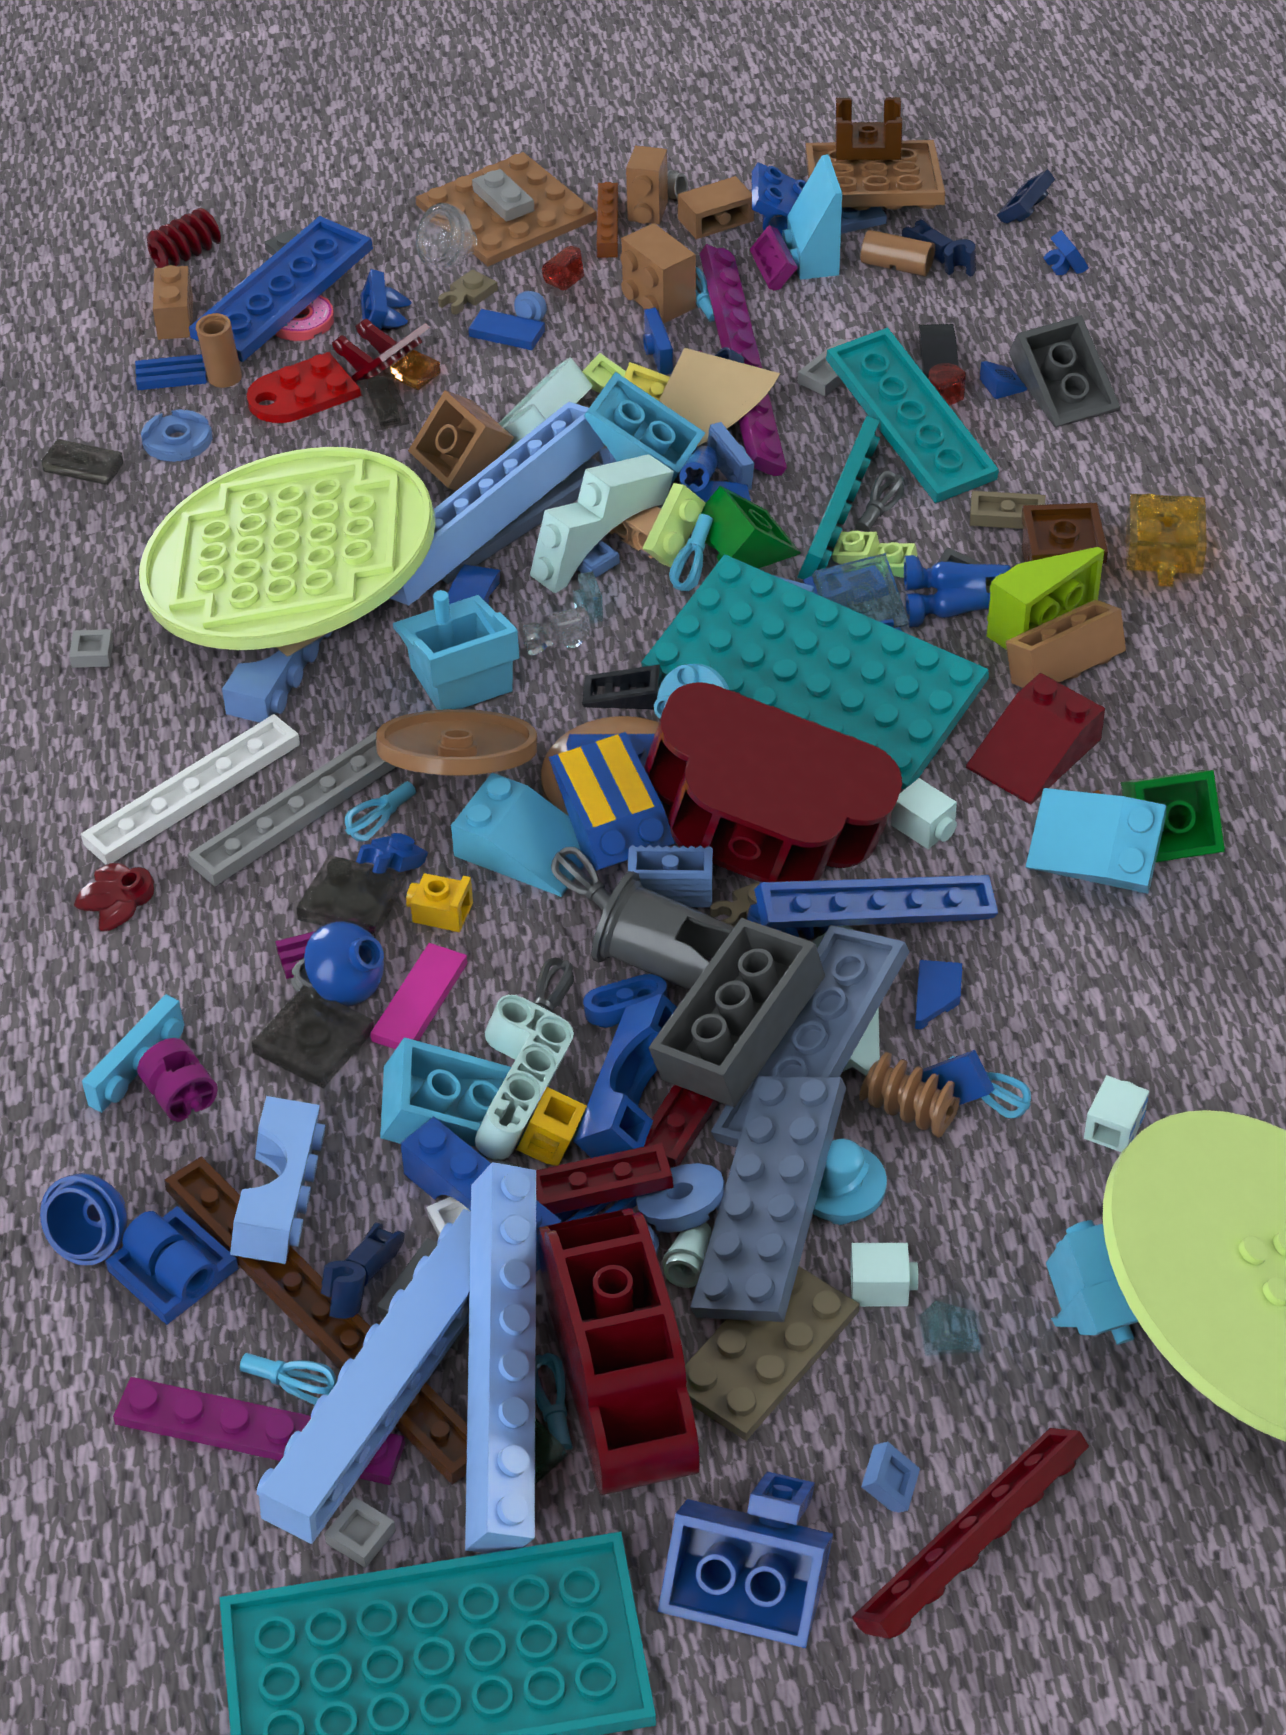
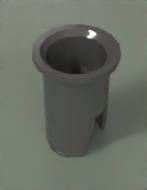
[591,871,735,990]

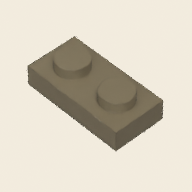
[969,491,1046,529]

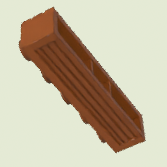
[597,182,619,258]

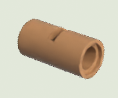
[860,230,935,277]
[196,313,242,388]

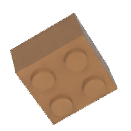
[620,223,696,323]
[408,390,514,491]

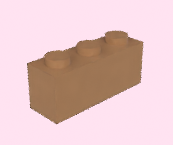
[1006,599,1126,688]

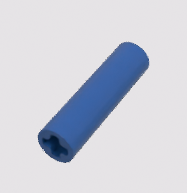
[679,446,719,492]

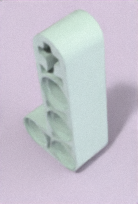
[499,357,593,452]
[475,995,574,1160]

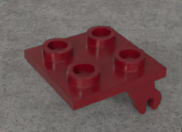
[332,318,430,382]

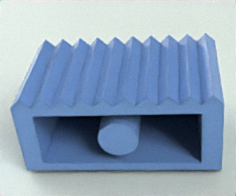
[628,845,713,907]

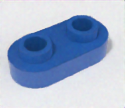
[583,974,668,1028]

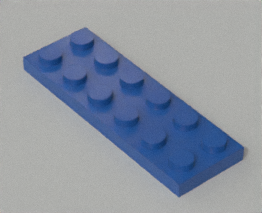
[188,216,373,362]

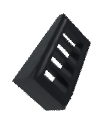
[582,664,665,710]

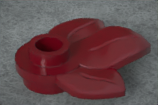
[74,863,154,931]

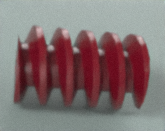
[147,208,221,268]

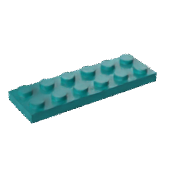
[826,327,999,504]

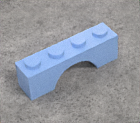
[230,1096,325,1264]

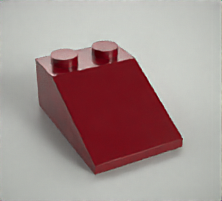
[966,673,1105,805]

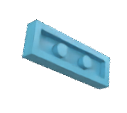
[82,994,184,1113]

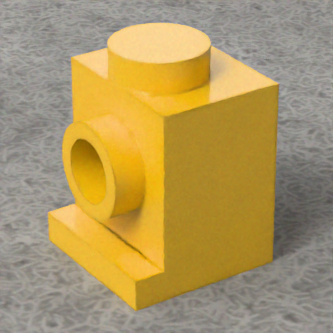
[406,873,473,932]
[516,1087,587,1166]

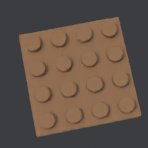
[805,140,945,210]
[416,152,597,267]

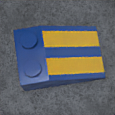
[549,732,675,871]

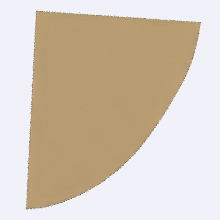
[659,348,780,446]

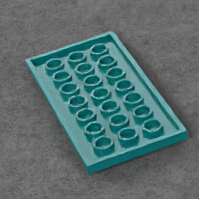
[641,554,989,790]
[219,1532,656,1735]

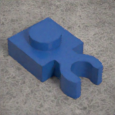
[356,833,428,874]

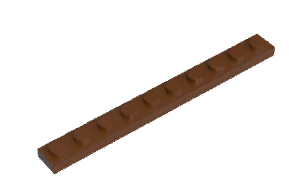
[164,1156,467,1485]

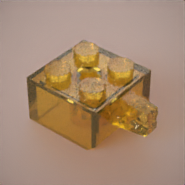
[1126,493,1207,587]

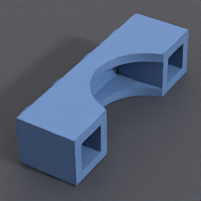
[222,632,332,722]

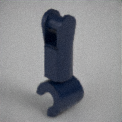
[902,219,976,277]
[321,1222,405,1319]

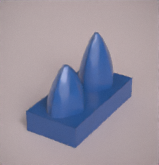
[360,269,412,330]

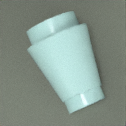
[662,1222,712,1288]

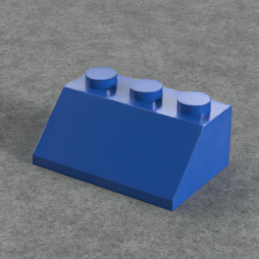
[657,1499,833,1648]

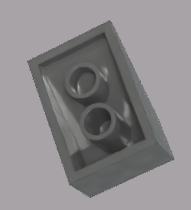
[1009,315,1121,428]

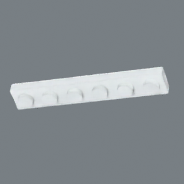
[81,714,300,865]

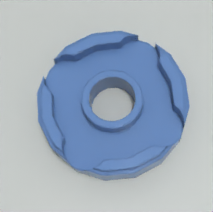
[141,409,213,462]
[636,1163,726,1233]

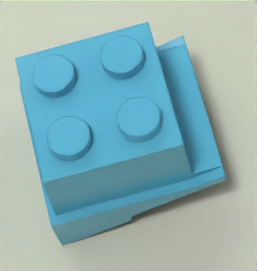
[393,590,520,710]
[1046,1220,1138,1345]

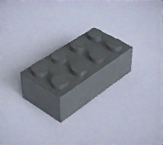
[649,918,825,1108]

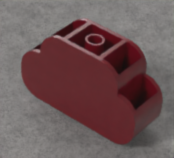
[644,682,902,882]
[537,1208,700,1496]

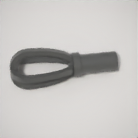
[856,471,904,532]
[551,847,611,911]
[533,957,574,1012]

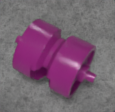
[137,1038,218,1122]

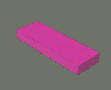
[370,943,468,1049]

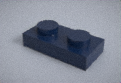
[997,169,1055,224]

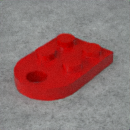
[247,352,361,423]

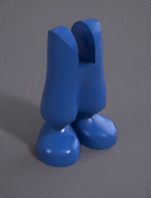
[904,555,1011,628]

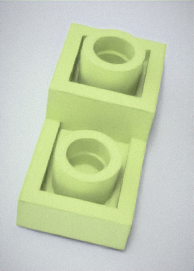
[832,531,918,578]

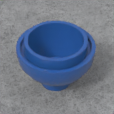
[304,921,384,1007]
[40,1173,127,1265]

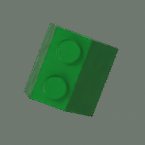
[701,485,801,569]
[1121,770,1225,862]

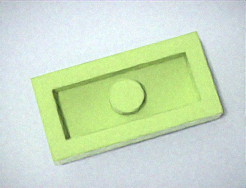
[642,483,706,567]

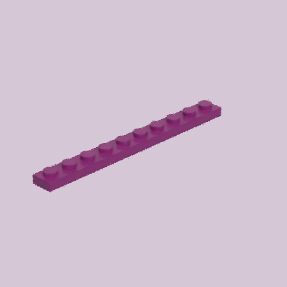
[699,244,787,476]

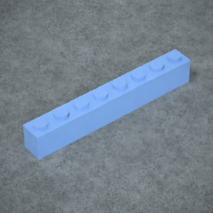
[390,402,604,606]
[465,1162,536,1553]
[257,1209,471,1544]

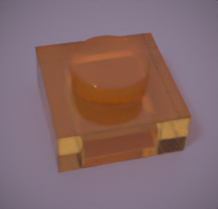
[391,349,441,390]

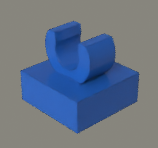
[1043,230,1089,275]

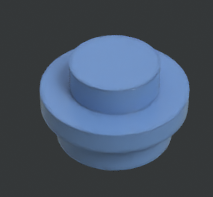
[514,291,547,321]

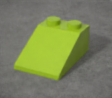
[986,547,1104,650]

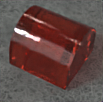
[542,246,584,291]
[928,363,966,406]

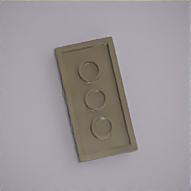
[685,1266,860,1441]

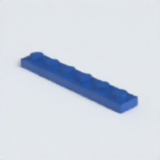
[754,875,998,929]

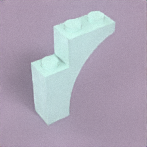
[530,454,674,593]

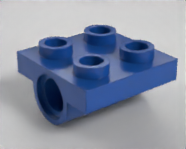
[752,162,806,236]
[105,1206,239,1325]

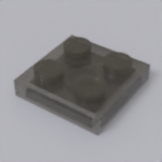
[296,855,406,938]
[251,985,374,1089]

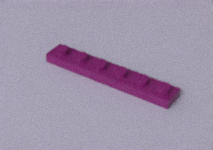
[113,1377,405,1485]

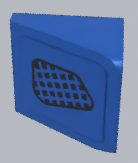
[980,361,1027,399]

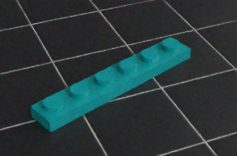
[797,415,880,579]

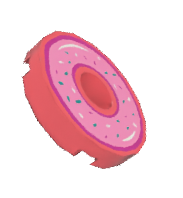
[275,295,334,341]

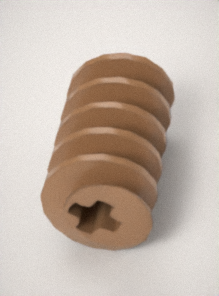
[859,1052,960,1137]

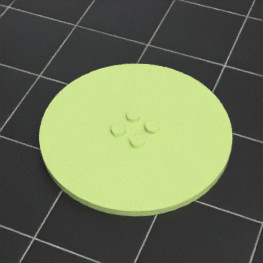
[139,447,436,650]
[1103,1110,1286,1442]

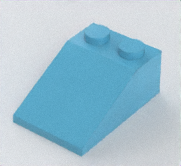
[782,154,842,280]
[584,372,705,486]
[451,773,584,897]
[1025,788,1166,894]
[380,1037,525,1146]

